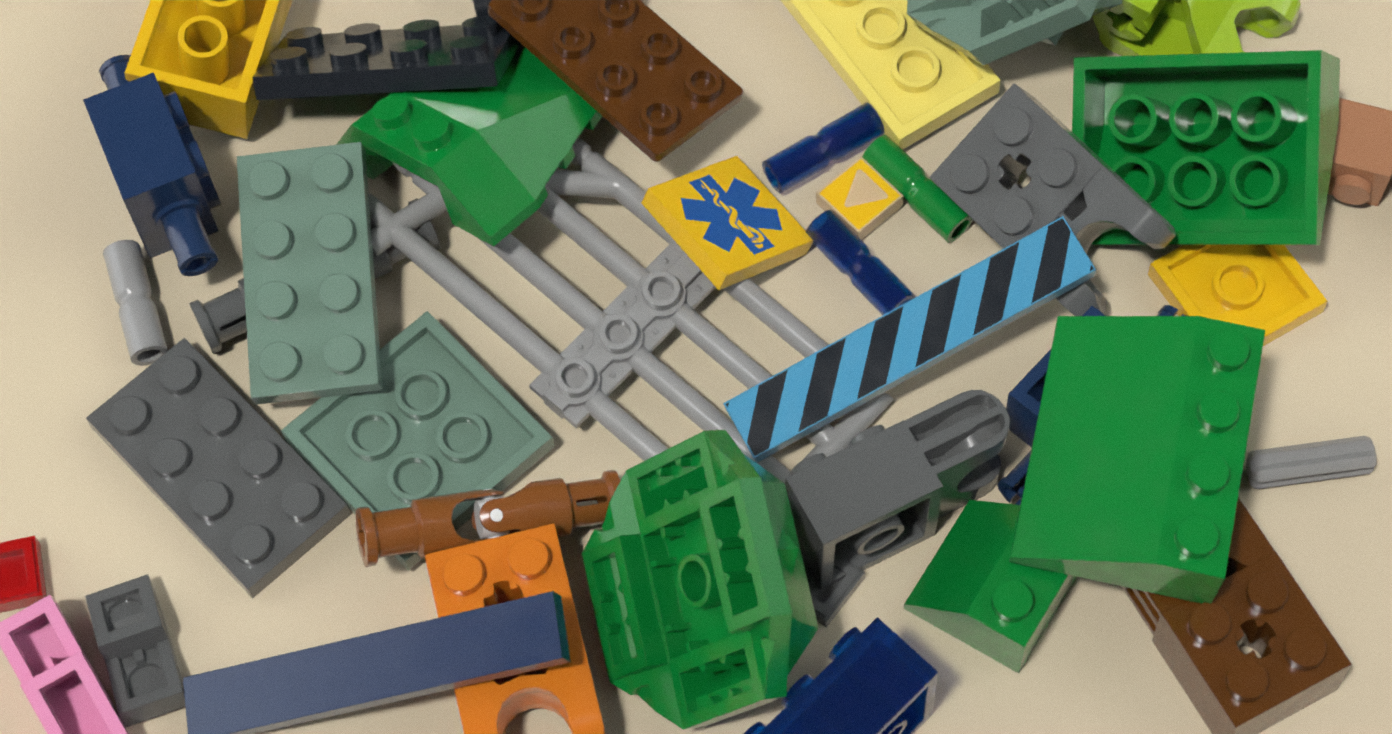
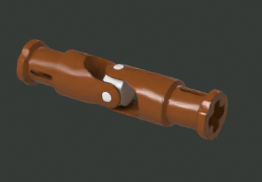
[356,470,621,567]

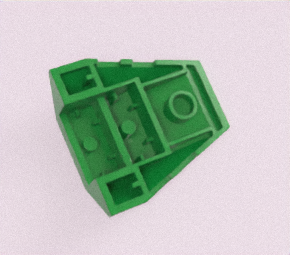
[336,43,602,247]

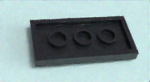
[252,16,521,100]

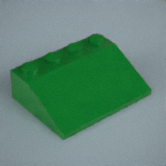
[1072,50,1340,245]
[1009,316,1265,604]

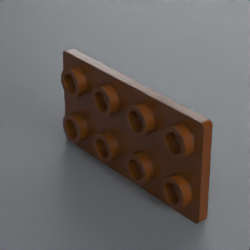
[488,0,743,162]

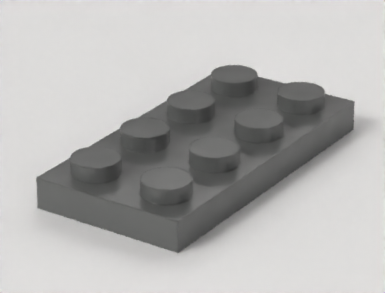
[86,338,351,599]

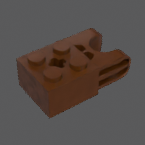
[1121,497,1352,734]

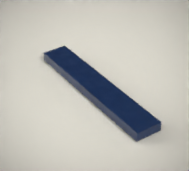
[183,591,571,734]

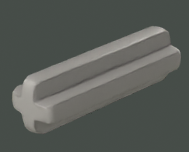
[1246,436,1376,489]

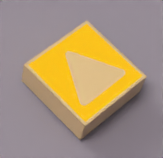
[816,156,904,243]

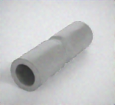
[103,240,168,365]

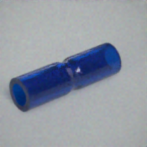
[762,103,884,194]
[806,210,916,316]

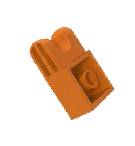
[425,523,605,734]

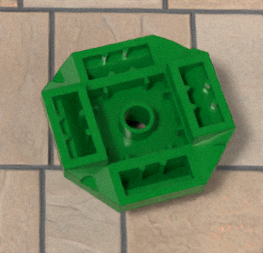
[582,430,819,730]

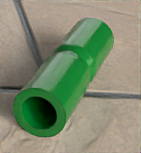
[862,135,973,243]

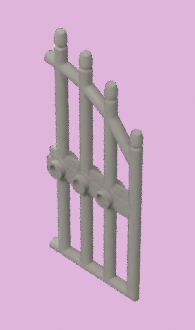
[369,137,894,483]

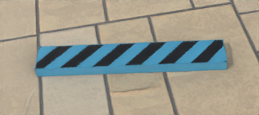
[723,216,1096,463]

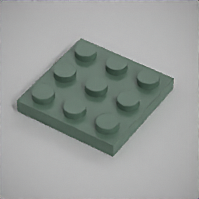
[281,311,555,571]

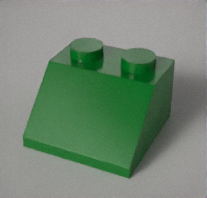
[904,499,1077,674]

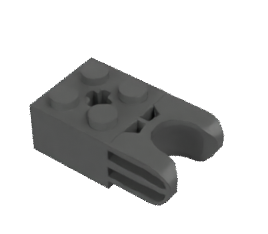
[929,83,1176,316]
[785,390,1010,590]

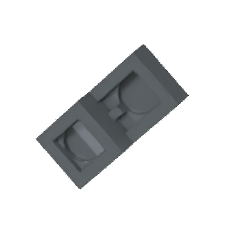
[85,574,185,727]

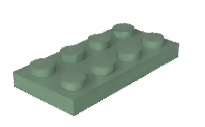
[237,142,383,405]

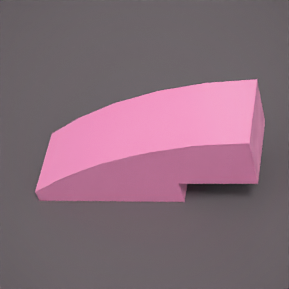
[0,595,129,734]

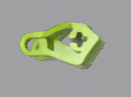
[1092,0,1301,56]

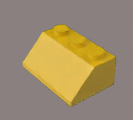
[125,0,293,139]

